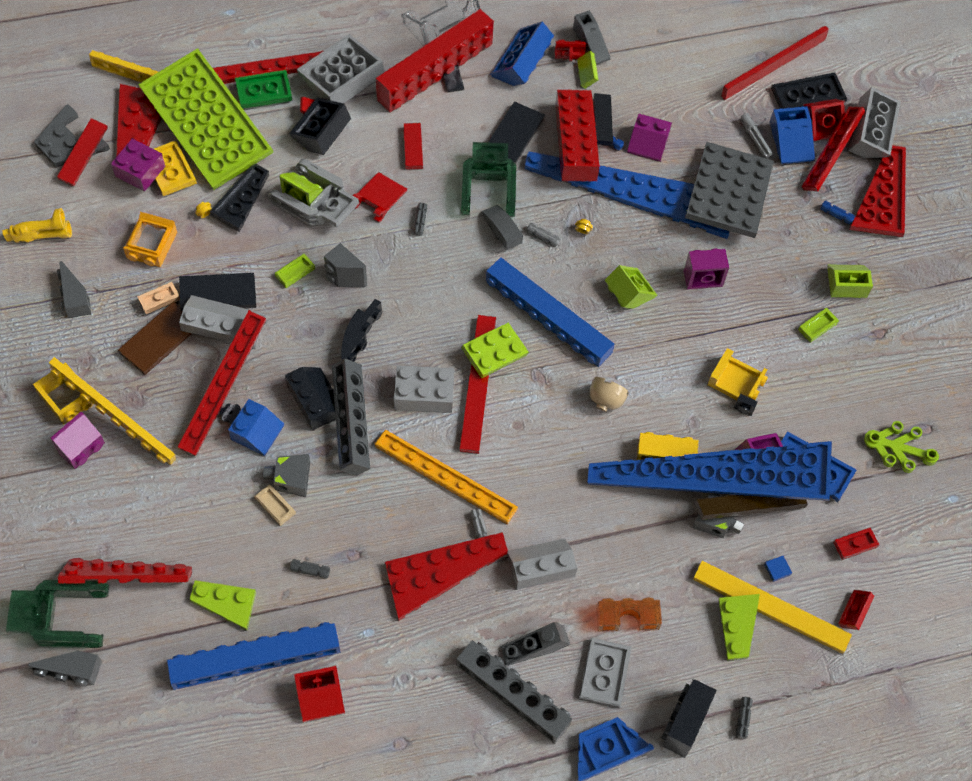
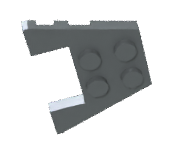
[34,104,110,168]

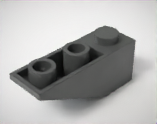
[573,10,611,65]
[57,261,92,318]
[500,622,571,666]
[28,651,102,686]

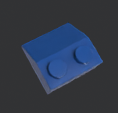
[228,399,284,456]

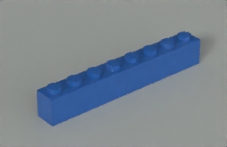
[486,257,615,367]
[167,622,341,690]

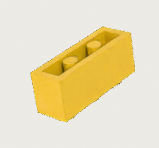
[636,432,699,460]

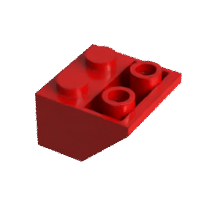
[294,666,345,722]

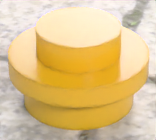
[195,202,212,218]
[575,219,593,234]

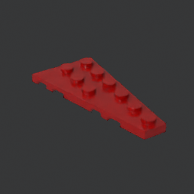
[117,84,162,156]
[849,145,906,237]
[385,532,508,621]

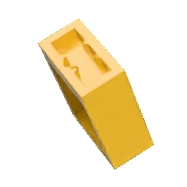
[33,362,93,425]

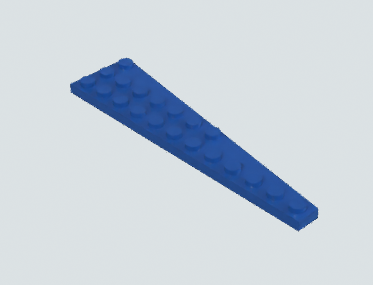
[525,151,729,239]
[587,441,832,501]

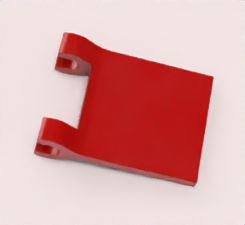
[352,172,407,223]

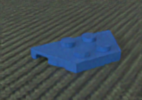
[578,717,654,781]

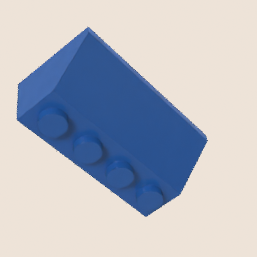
[490,21,554,86]

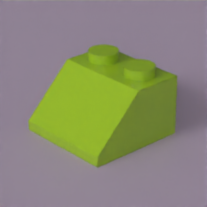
[279,172,323,206]
[605,265,658,309]

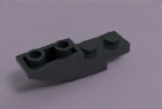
[341,299,383,362]

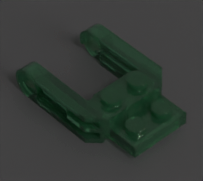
[461,142,517,217]
[6,580,110,648]

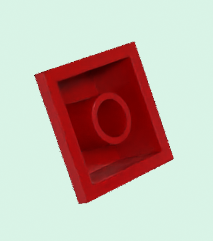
[803,99,845,141]

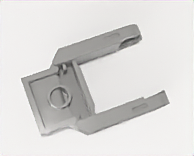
[268,158,359,227]

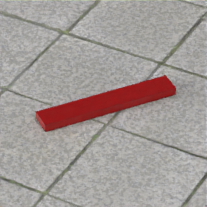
[801,107,865,192]

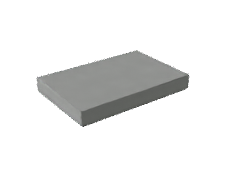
[579,638,632,709]

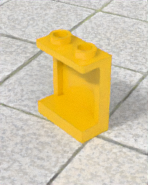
[707,348,768,400]

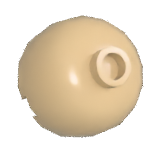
[590,377,629,412]

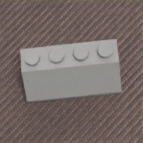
[849,87,900,158]
[179,295,265,349]

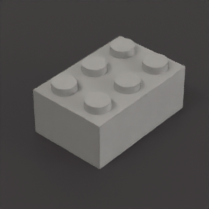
[394,365,454,413]

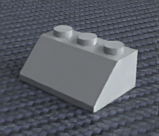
[507,539,577,590]

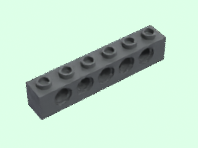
[332,358,370,476]
[456,640,572,744]

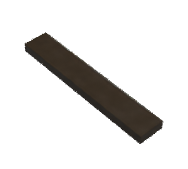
[694,495,808,520]

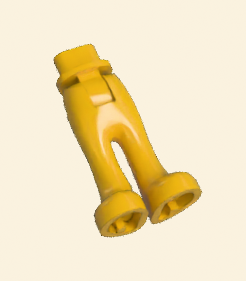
[2,208,72,243]

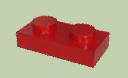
[833,527,880,560]
[838,590,875,630]

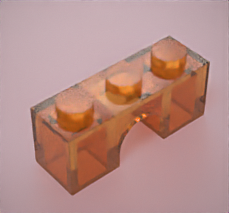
[596,598,662,632]

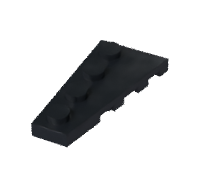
[210,163,269,232]

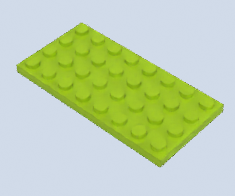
[138,48,274,190]

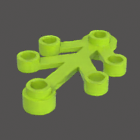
[864,421,939,473]

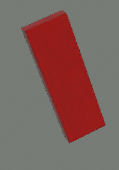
[404,123,423,170]

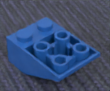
[769,107,815,164]

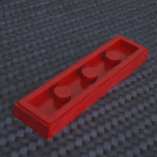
[57,118,108,187]

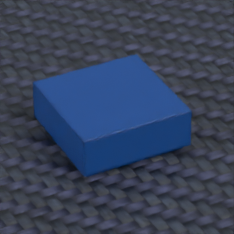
[764,556,792,582]

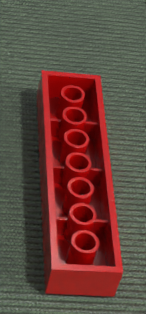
[376,9,494,113]

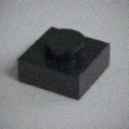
[734,394,758,416]

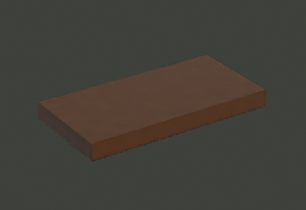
[118,301,192,375]

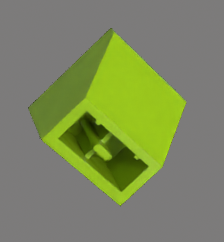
[827,264,873,298]

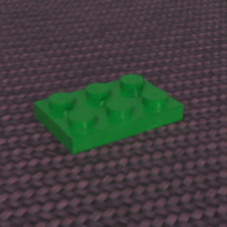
[235,70,293,109]

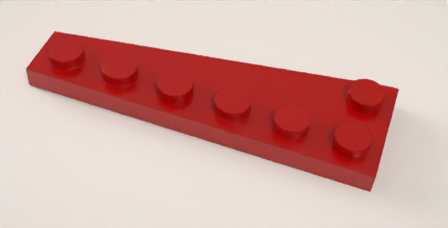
[58,558,192,583]

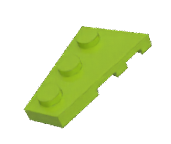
[190,580,256,631]
[718,594,760,660]

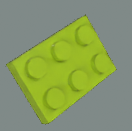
[461,322,529,379]

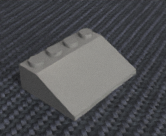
[297,34,384,103]

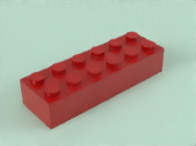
[555,89,600,181]

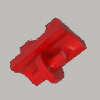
[554,40,586,62]

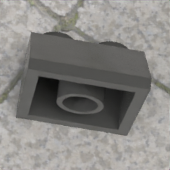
[324,243,367,288]

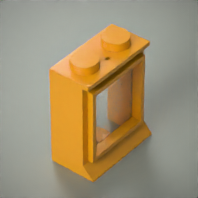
[123,212,177,267]

